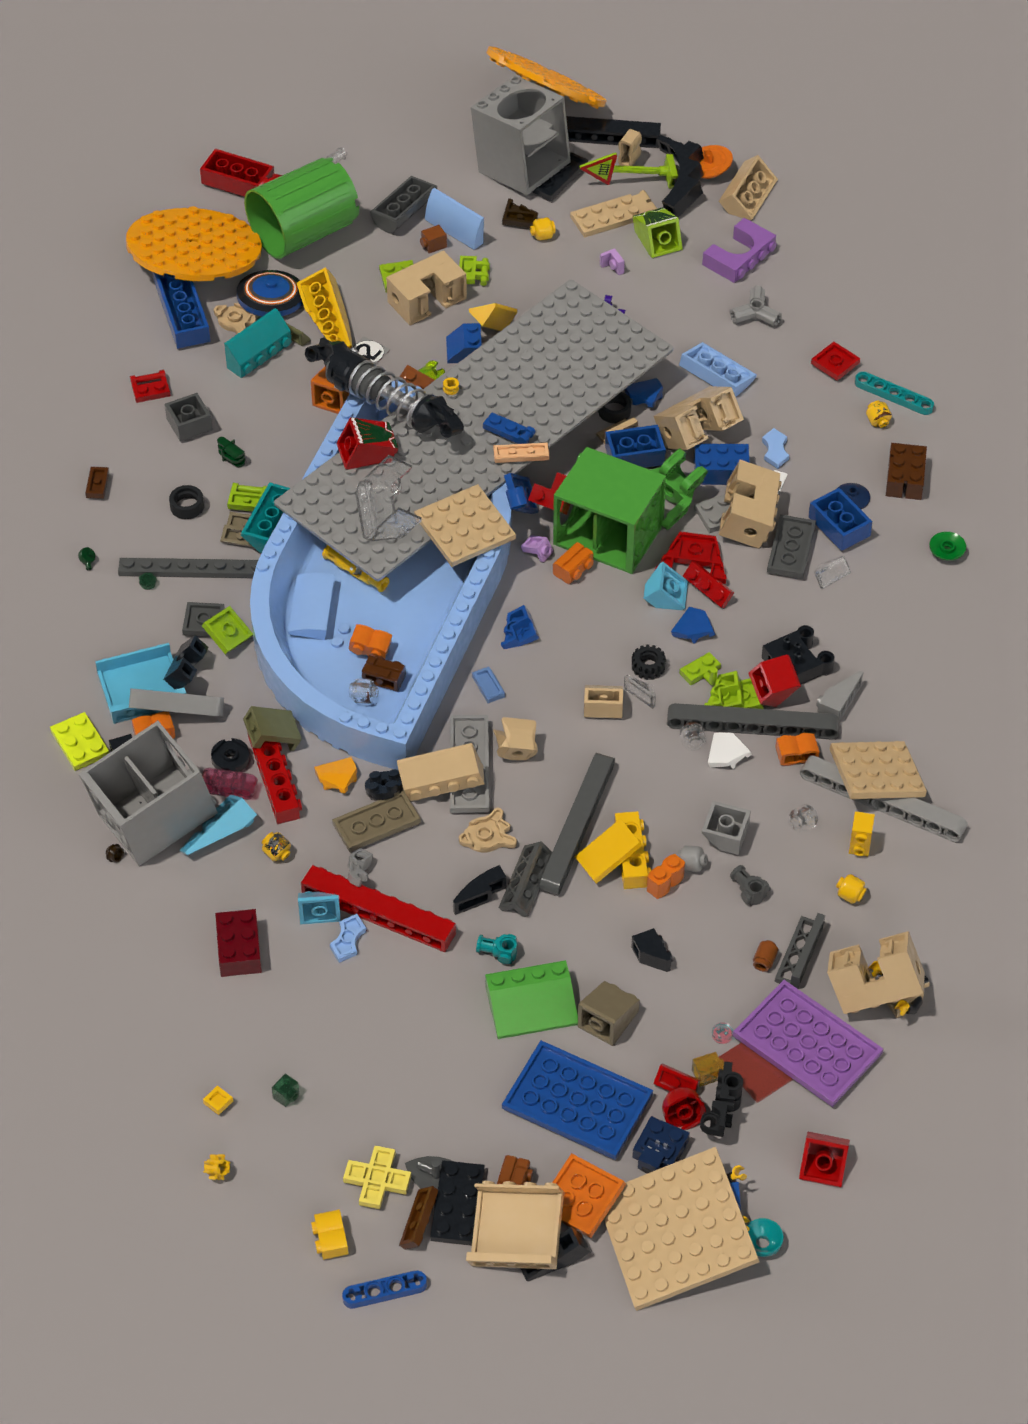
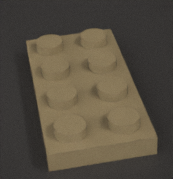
[332,791,421,852]

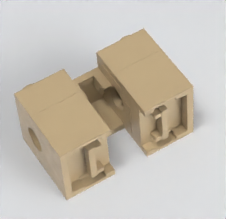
[386,250,467,325]
[654,386,744,450]
[718,460,782,548]
[827,931,925,1014]

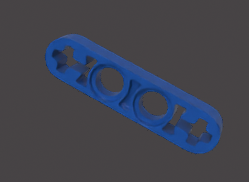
[342,1270,427,1309]

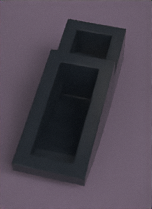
[453,865,506,915]

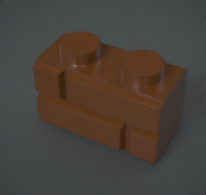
[362,655,406,692]

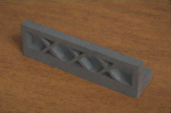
[498,841,552,917]
[775,913,825,989]

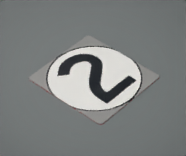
[352,337,390,365]

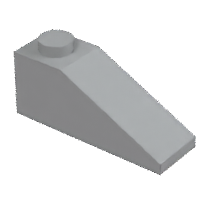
[816,671,864,721]

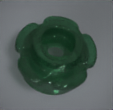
[139,573,157,590]

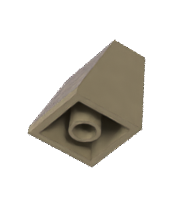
[578,981,640,1046]

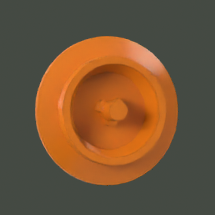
[699,145,733,179]

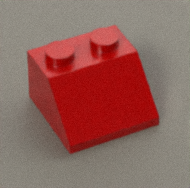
[799,1131,850,1187]

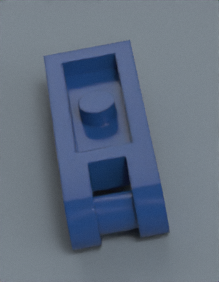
[483,412,536,444]

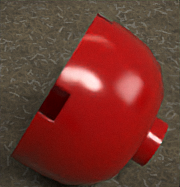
[662,1087,706,1130]

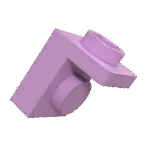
[600,248,624,275]
[521,535,553,562]

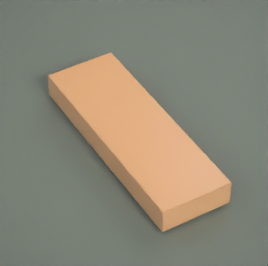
[493,443,549,463]

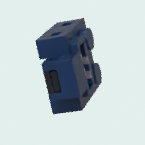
[632,1116,690,1173]

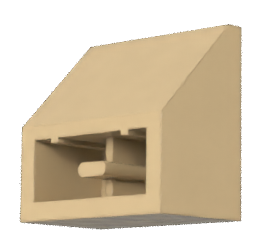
[584,685,623,718]

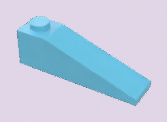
[180,794,257,855]

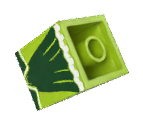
[633,207,683,258]

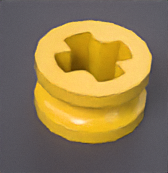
[443,377,459,395]

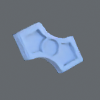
[762,428,789,469]
[330,914,366,963]

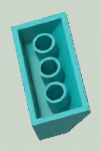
[224,308,292,378]
[241,482,290,553]

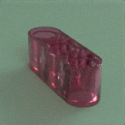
[202,768,258,800]

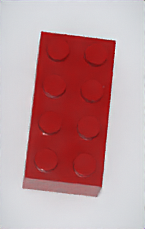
[200,149,275,197]

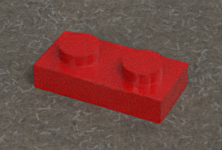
[653,1063,700,1091]

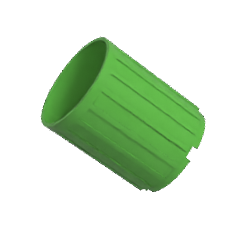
[244,157,359,259]

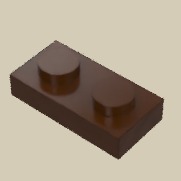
[85,467,109,499]

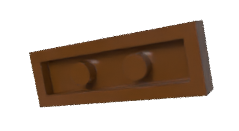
[399,1186,438,1250]

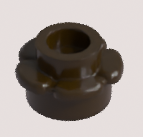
[106,844,124,862]

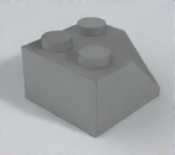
[702,801,751,855]

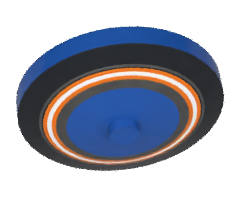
[237,270,303,317]

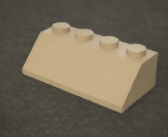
[718,155,778,220]
[397,743,484,801]

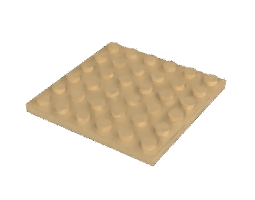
[604,1147,760,1311]

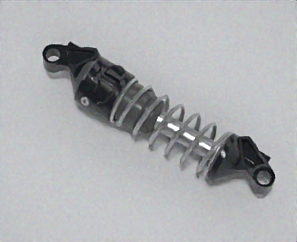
[305,337,464,438]

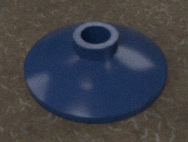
[838,483,870,509]

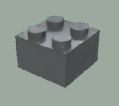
[165,393,213,441]

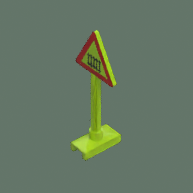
[579,152,678,189]

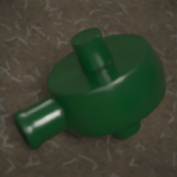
[78,547,96,570]

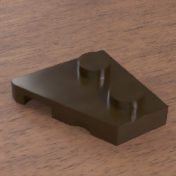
[502,198,538,228]

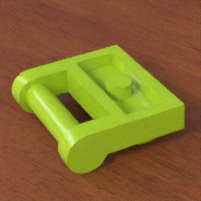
[227,482,267,511]

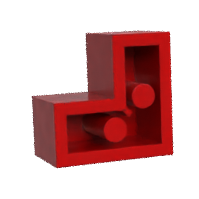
[528,472,571,515]

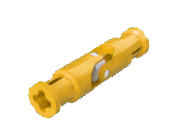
[322,545,390,592]

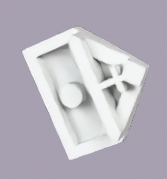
[708,733,752,769]

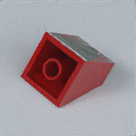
[336,417,398,470]

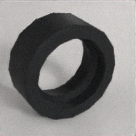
[598,392,632,423]
[169,485,204,519]

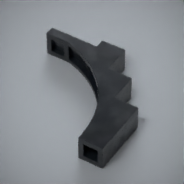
[657,135,704,218]

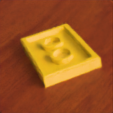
[575,819,643,884]

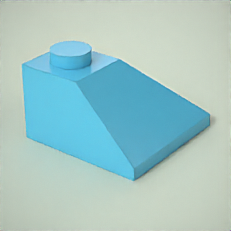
[643,562,688,610]
[298,891,341,925]

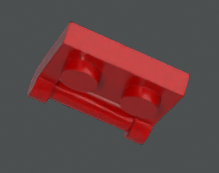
[130,370,171,403]

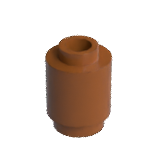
[753,940,779,972]

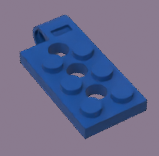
[504,473,539,514]

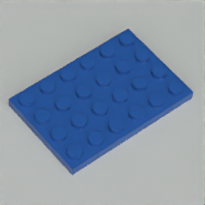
[502,1040,653,1160]

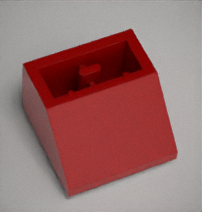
[749,655,801,707]

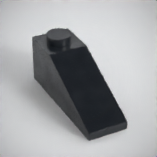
[520,1227,591,1281]

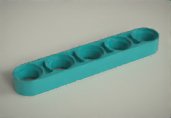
[855,372,934,415]

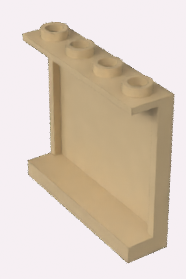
[466,1181,564,1269]

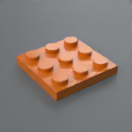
[552,1153,626,1238]

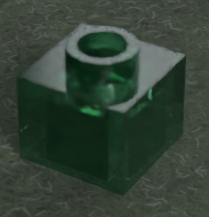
[271,1073,299,1107]

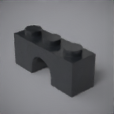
[163,635,209,690]

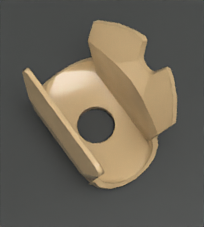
[493,717,538,760]

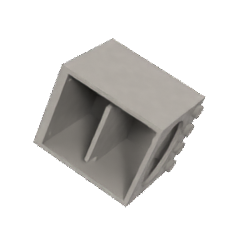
[471,75,571,195]
[79,721,218,867]

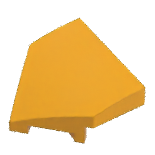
[314,757,357,793]

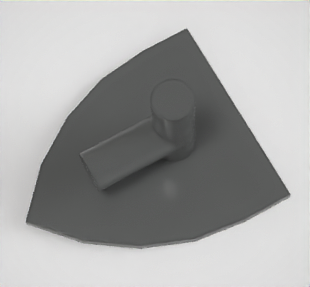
[405,1156,455,1197]

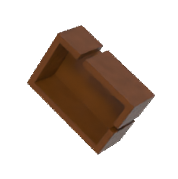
[885,443,927,500]

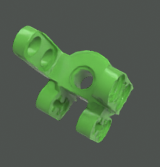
[652,448,708,530]

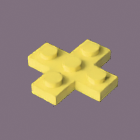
[343,1146,411,1209]

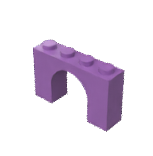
[702,218,776,283]

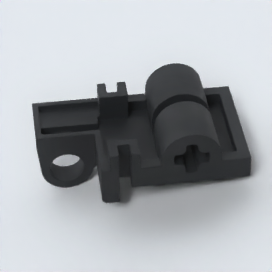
[700,1061,743,1137]

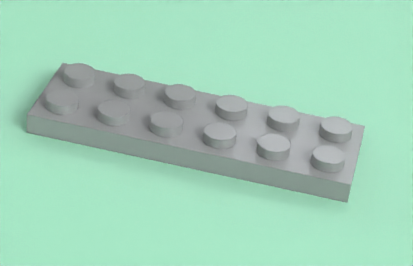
[450,715,489,813]

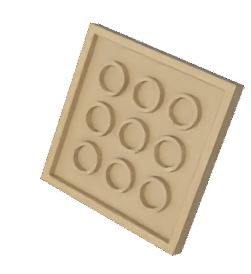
[414,484,516,567]
[830,741,927,799]

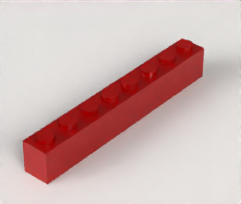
[301,865,456,952]

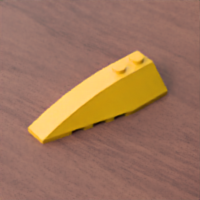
[297,267,353,348]

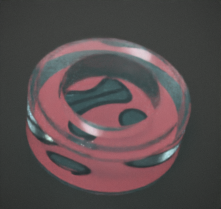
[712,1022,733,1044]

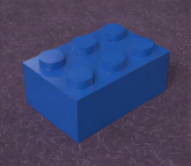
[605,425,666,468]
[694,444,750,485]
[808,488,873,551]

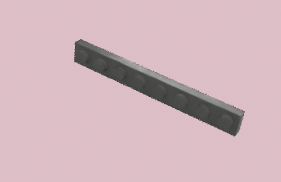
[118,558,258,579]

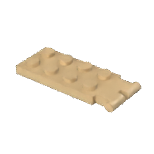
[570,190,657,238]

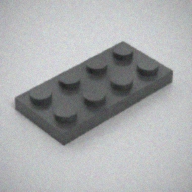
[767,514,816,579]

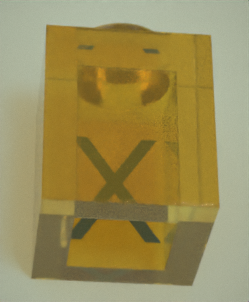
[692,1052,724,1087]

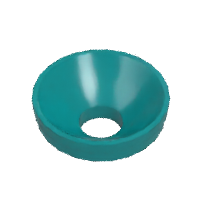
[747,1218,784,1257]

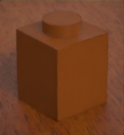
[420,225,447,253]

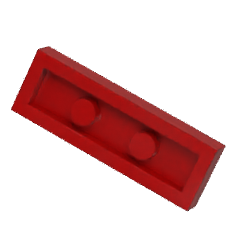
[683,561,734,608]

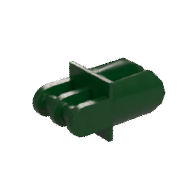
[217,437,246,467]

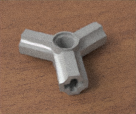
[730,286,782,327]

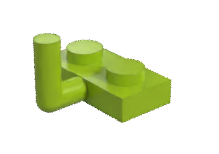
[679,652,721,686]

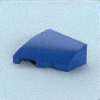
[501,605,539,649]

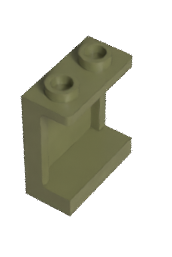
[243,706,302,751]

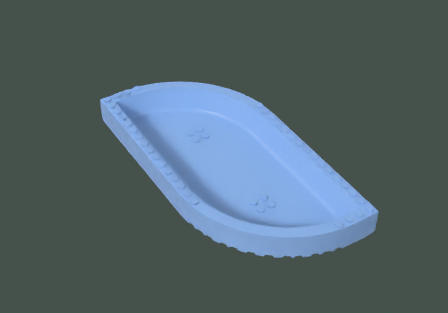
[250,381,512,770]

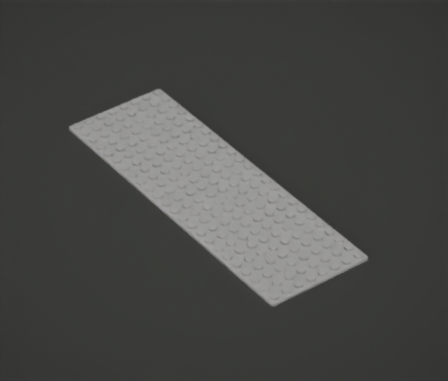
[274,280,674,581]

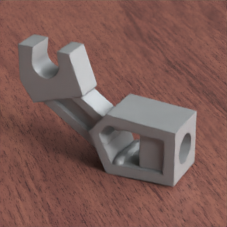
[348,848,373,887]

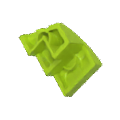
[704,671,764,709]

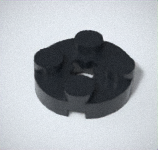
[211,738,250,776]
[365,769,403,800]

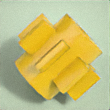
[203,1154,230,1180]

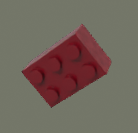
[215,909,262,977]

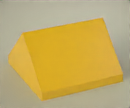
[469,303,517,331]

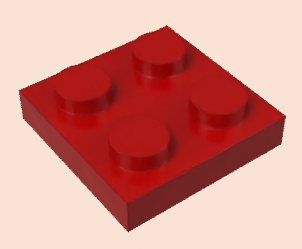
[811,341,860,381]

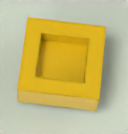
[203,1085,233,1115]

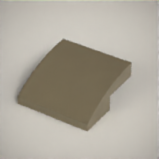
[220,511,254,548]

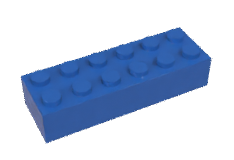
[153,272,211,349]

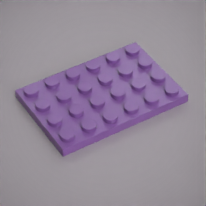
[733,980,883,1107]

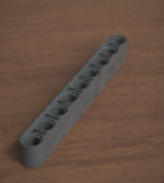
[667,703,839,739]
[539,753,615,895]

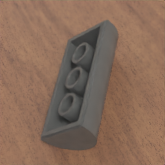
[370,176,437,233]

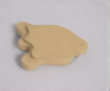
[214,303,262,334]
[459,808,517,853]

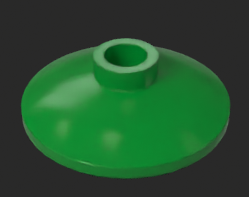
[929,532,966,560]

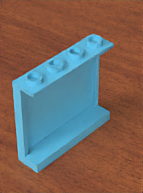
[95,643,186,724]

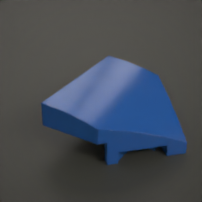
[624,378,663,407]
[671,607,715,644]

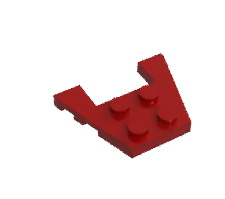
[655,531,726,584]

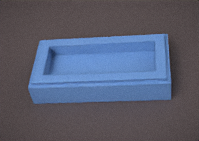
[472,667,505,703]

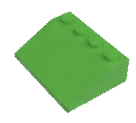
[485,960,578,1039]

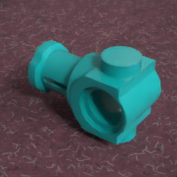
[476,934,517,964]

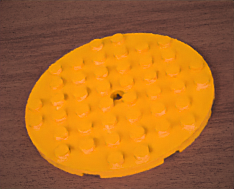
[486,46,607,109]
[126,206,262,281]

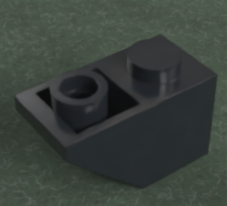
[631,928,673,972]

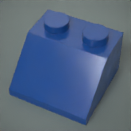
[446,323,482,364]

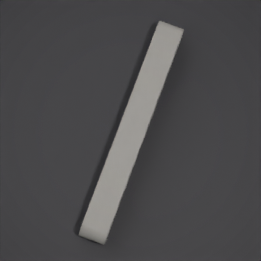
[800,756,968,842]

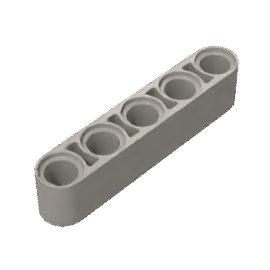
[129,688,224,717]

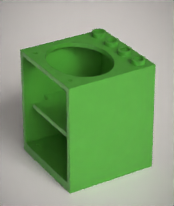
[553,447,666,574]

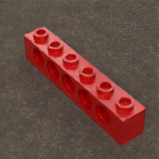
[247,732,302,824]

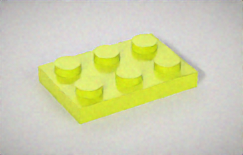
[50,712,110,771]

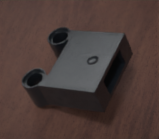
[762,625,835,685]

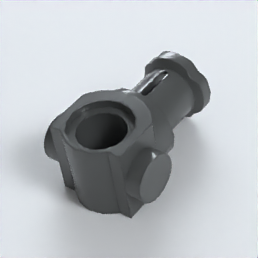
[730,865,770,906]

